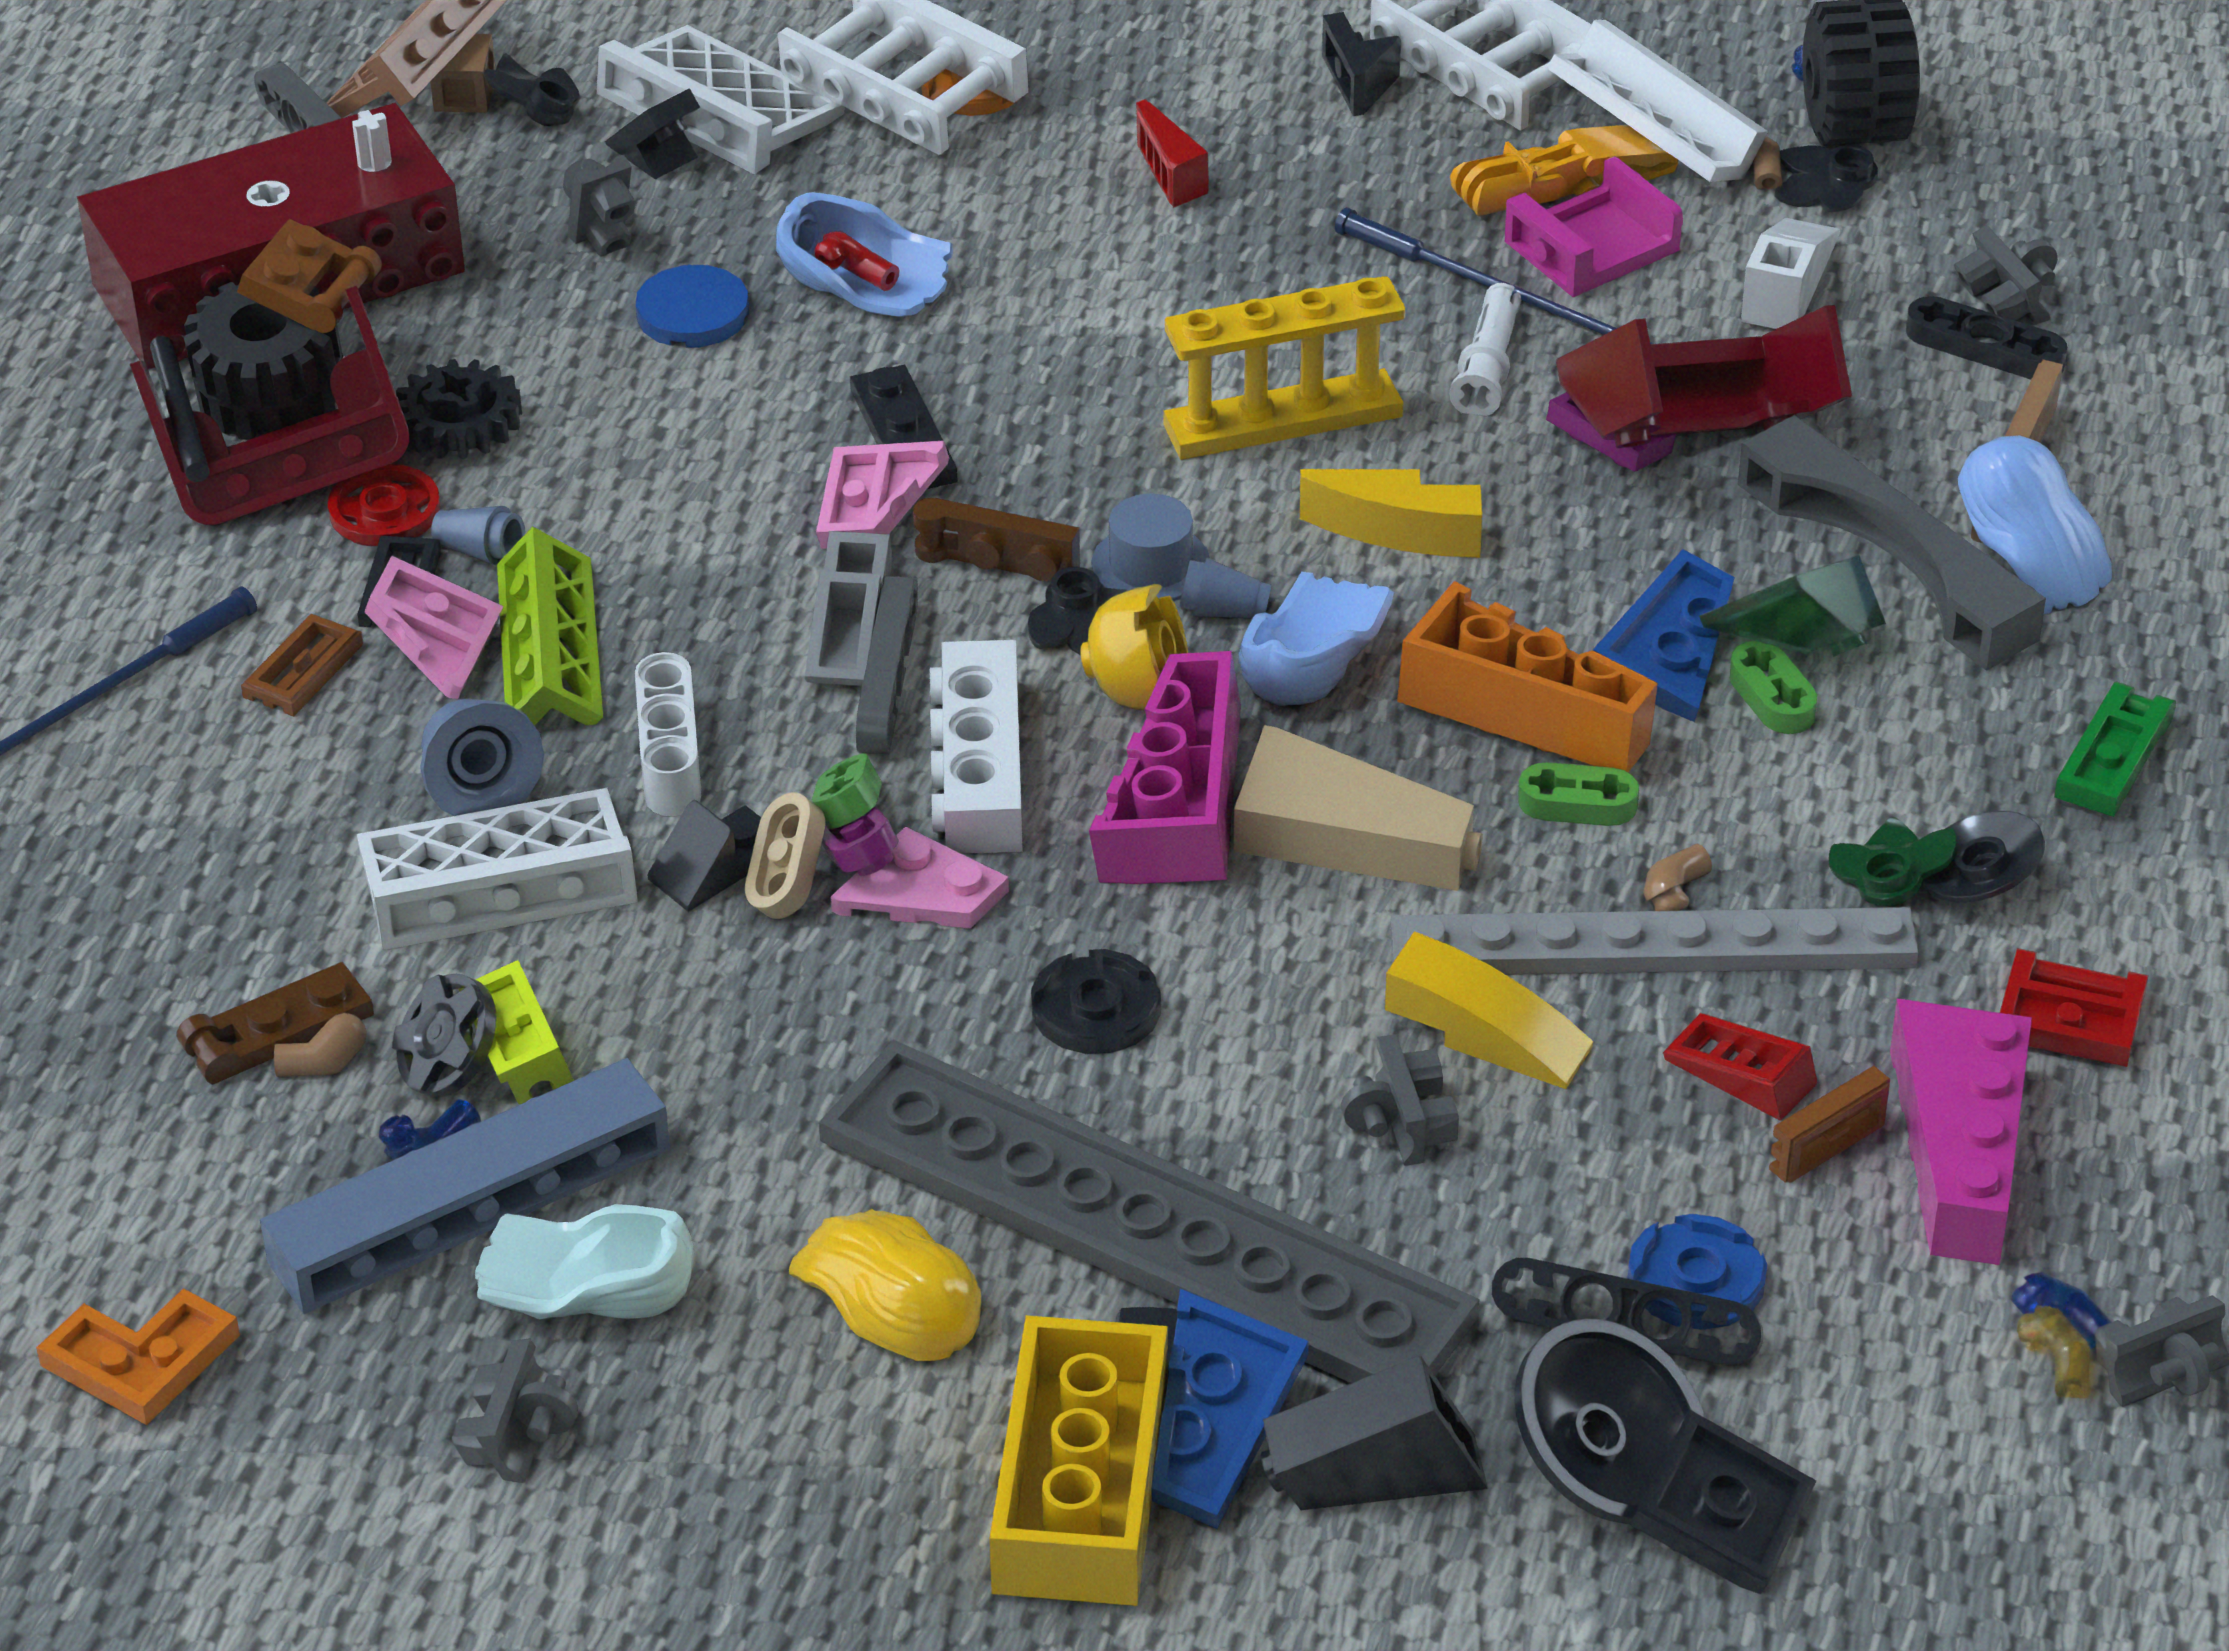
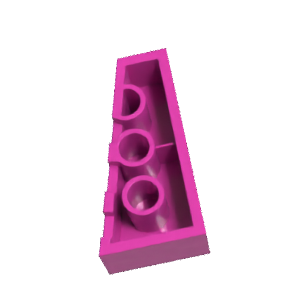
[1089,651,1241,884]
[1890,998,2032,1265]

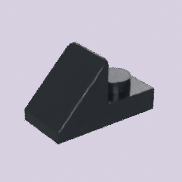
[1322,12,1401,116]
[605,88,700,180]
[647,800,761,912]

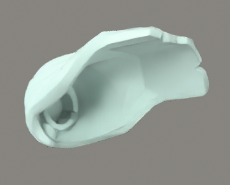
[475,1204,694,1319]

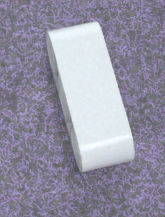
[635,652,701,816]

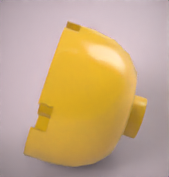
[1080,584,1188,710]

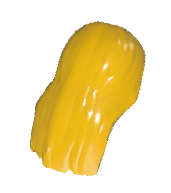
[789,1209,981,1361]

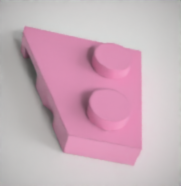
[816,441,949,549]
[365,556,504,699]
[831,827,1009,928]

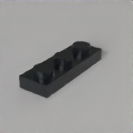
[850,364,958,489]

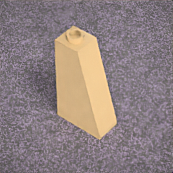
[1234,725,1483,891]

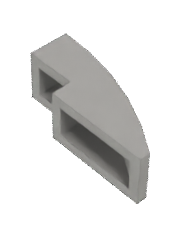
[805,531,893,686]

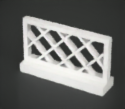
[597,25,845,174]
[357,788,638,950]

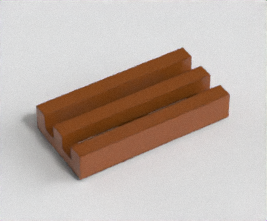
[241,614,363,717]
[1769,1065,1890,1183]

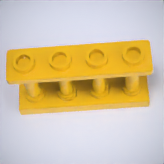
[1163,276,1405,460]

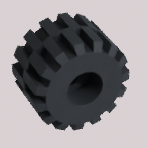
[1802,0,1920,146]
[183,282,343,440]

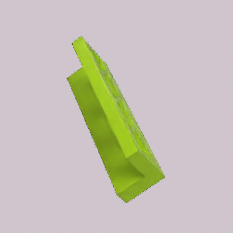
[497,526,603,726]

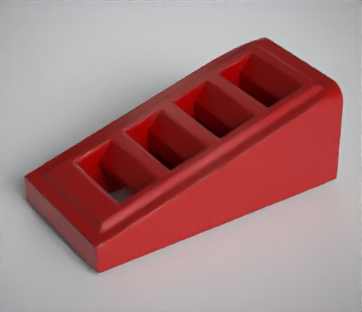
[1136,99,1209,208]
[1663,1013,1817,1121]

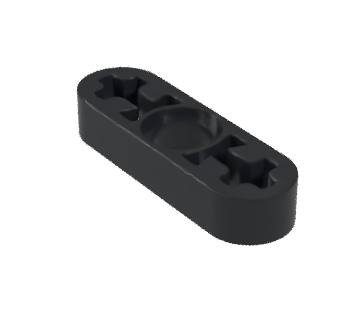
[1906,296,2068,379]

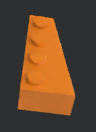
[1397,581,1658,773]

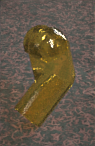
[2017,1306,2091,1399]

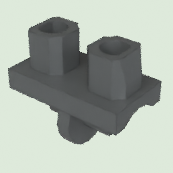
[563,155,635,257]
[1954,225,2058,325]
[1341,1034,1459,1166]
[2095,1295,2229,1407]
[452,1338,579,1483]

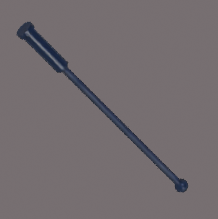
[1335,207,1654,344]
[0,586,257,756]

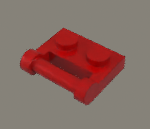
[2000,948,2149,1067]

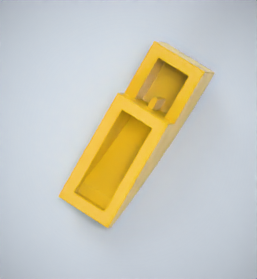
[1300,469,1482,558]
[1385,931,1593,1089]

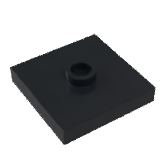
[1630,1409,1816,1594]

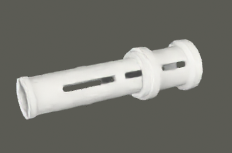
[1449,283,1521,416]

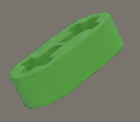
[1729,640,1817,734]
[812,753,882,829]
[1518,763,1639,826]

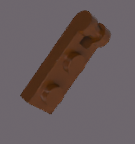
[913,497,1080,581]
[176,961,374,1085]

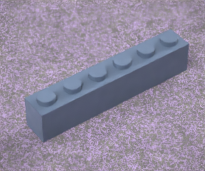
[260,1058,670,1315]

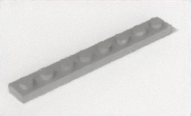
[1390,907,1918,974]

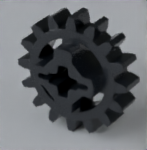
[396,359,522,459]

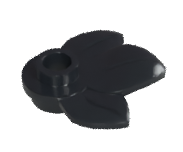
[483,53,580,127]
[1775,145,1878,212]
[1028,567,1128,655]

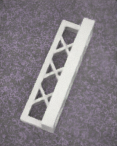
[1547,20,1768,182]

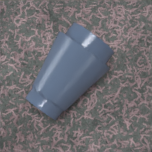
[431,506,525,565]
[1179,557,1272,619]

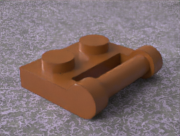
[237,219,382,333]

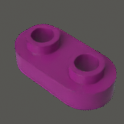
[822,806,899,876]

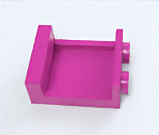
[1505,156,1683,297]

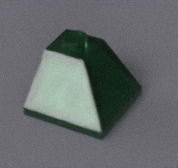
[1699,555,1886,657]

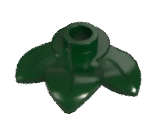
[1829,817,1958,907]

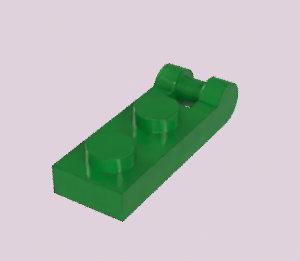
[2054,681,2176,817]

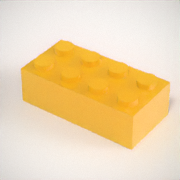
[989,1315,1168,1606]

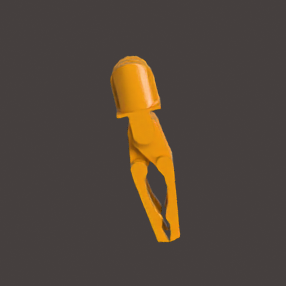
[1450,125,1678,216]

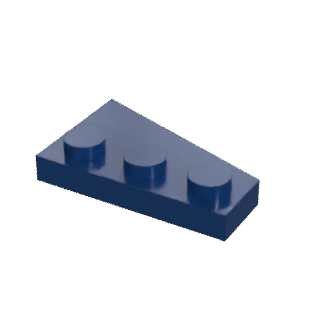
[1593,549,1735,722]
[1151,1288,1309,1529]

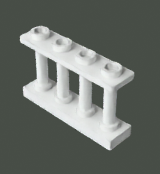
[778,0,1028,155]
[1370,0,1591,131]

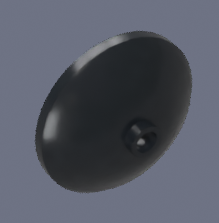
[1514,1319,1705,1524]

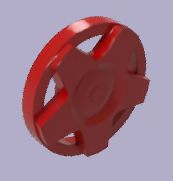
[328,464,441,546]

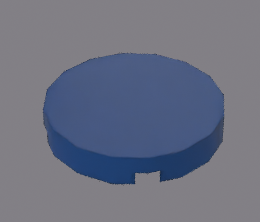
[635,265,749,348]
[1627,1214,1767,1330]

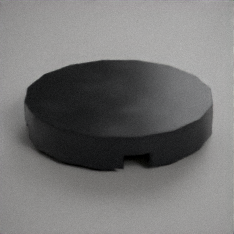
[1031,949,1161,1054]

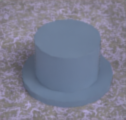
[1091,493,1210,601]
[420,699,544,816]

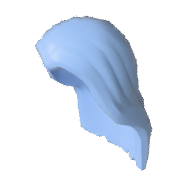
[776,192,953,317]
[1958,435,2112,614]
[1238,572,1394,706]

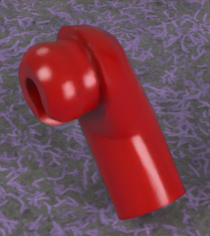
[814,231,900,291]

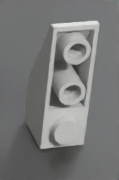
[1741,218,1840,329]

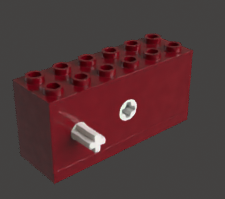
[77,102,465,370]

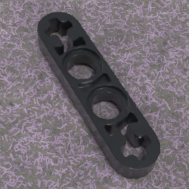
[1492,1258,1763,1366]

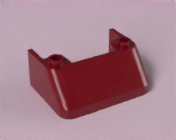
[130,286,409,525]
[1556,305,1853,449]

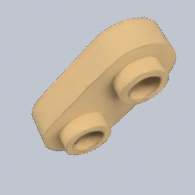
[745,792,825,919]

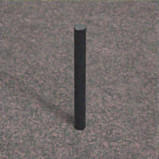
[150,336,210,482]

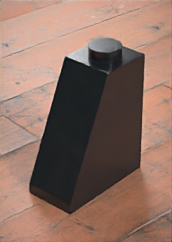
[1261,1355,1488,1511]

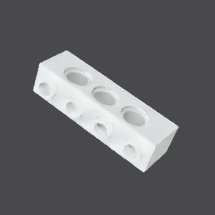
[930,640,1023,854]

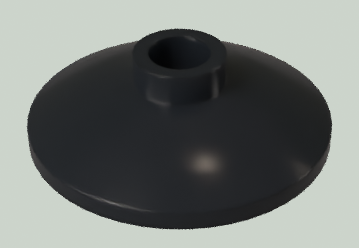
[1922,811,2045,903]

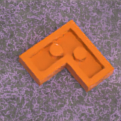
[36,1288,240,1425]

